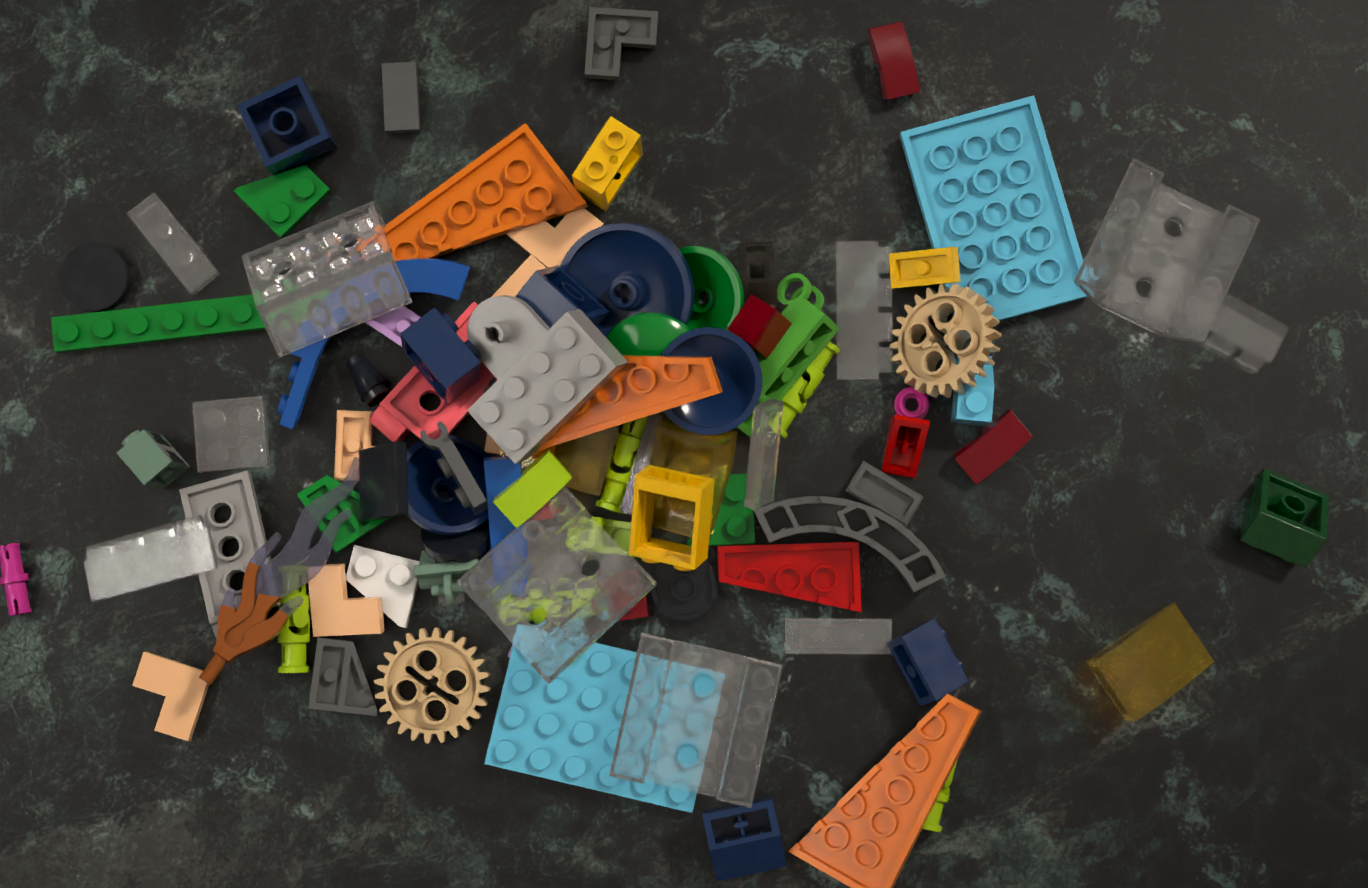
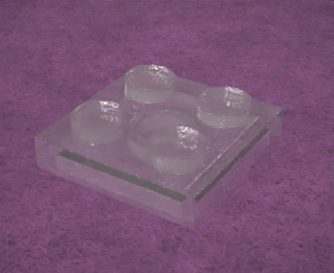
[192,396,270,473]

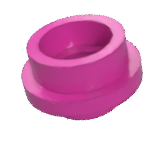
[894,387,929,419]

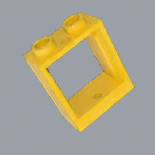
[572,116,643,212]
[629,465,715,571]

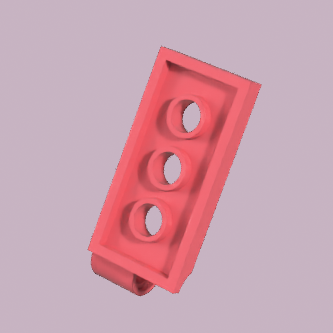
[369,302,494,451]

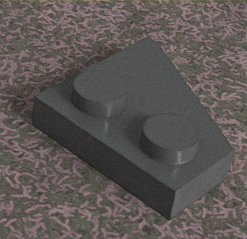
[308,637,377,716]

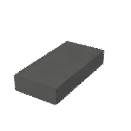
[381,61,421,134]
[845,461,924,527]

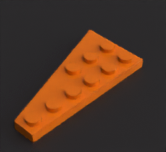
[358,123,588,267]
[495,355,723,451]
[788,694,981,888]

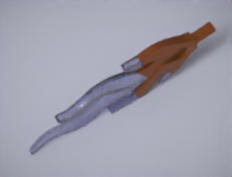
[199,457,359,685]

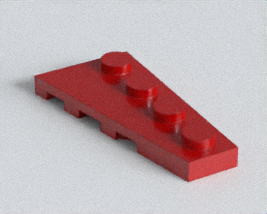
[717,542,862,613]

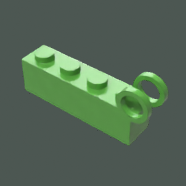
[738,273,840,437]

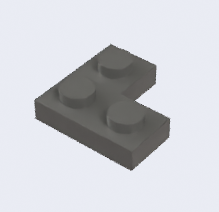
[584,7,659,80]

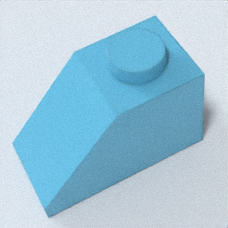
[951,355,995,426]

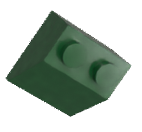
[1240,468,1329,568]

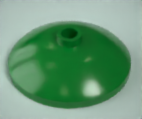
[679,246,744,330]
[606,312,691,412]

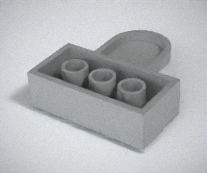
[467,295,628,464]

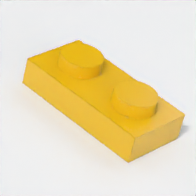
[889,247,961,288]

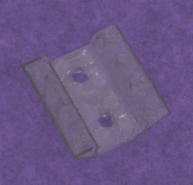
[1074,158,1261,344]
[241,199,413,357]
[456,486,657,684]
[609,633,783,808]

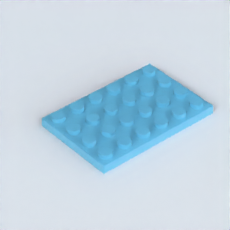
[899,95,1093,321]
[484,624,725,813]

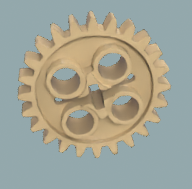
[890,283,1002,398]
[374,628,491,744]

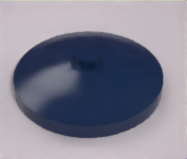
[560,222,695,337]

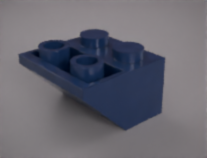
[702,795,787,882]

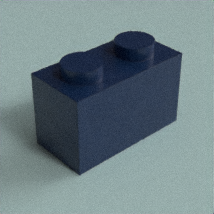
[887,618,969,706]

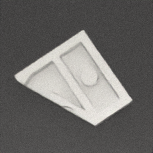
[346,545,420,628]

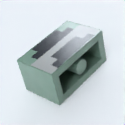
[117,429,190,489]

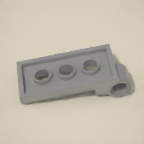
[179,470,280,639]

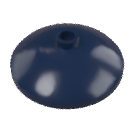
[661,327,762,435]
[406,435,490,535]

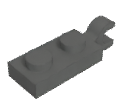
[420,421,488,515]

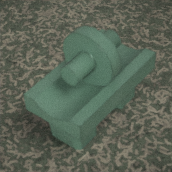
[414,550,483,605]

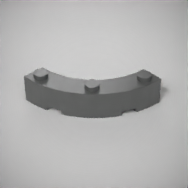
[753,496,946,592]

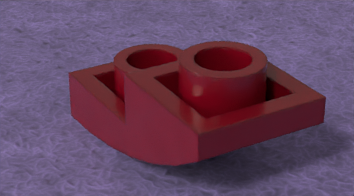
[867,21,920,99]
[954,409,1032,485]

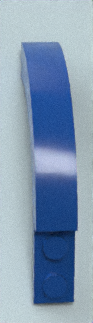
[277,258,471,429]

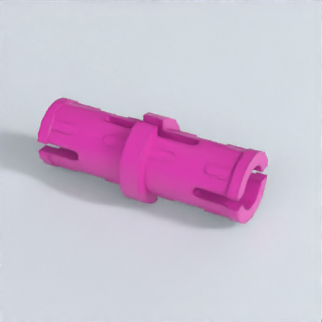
[0,543,32,616]

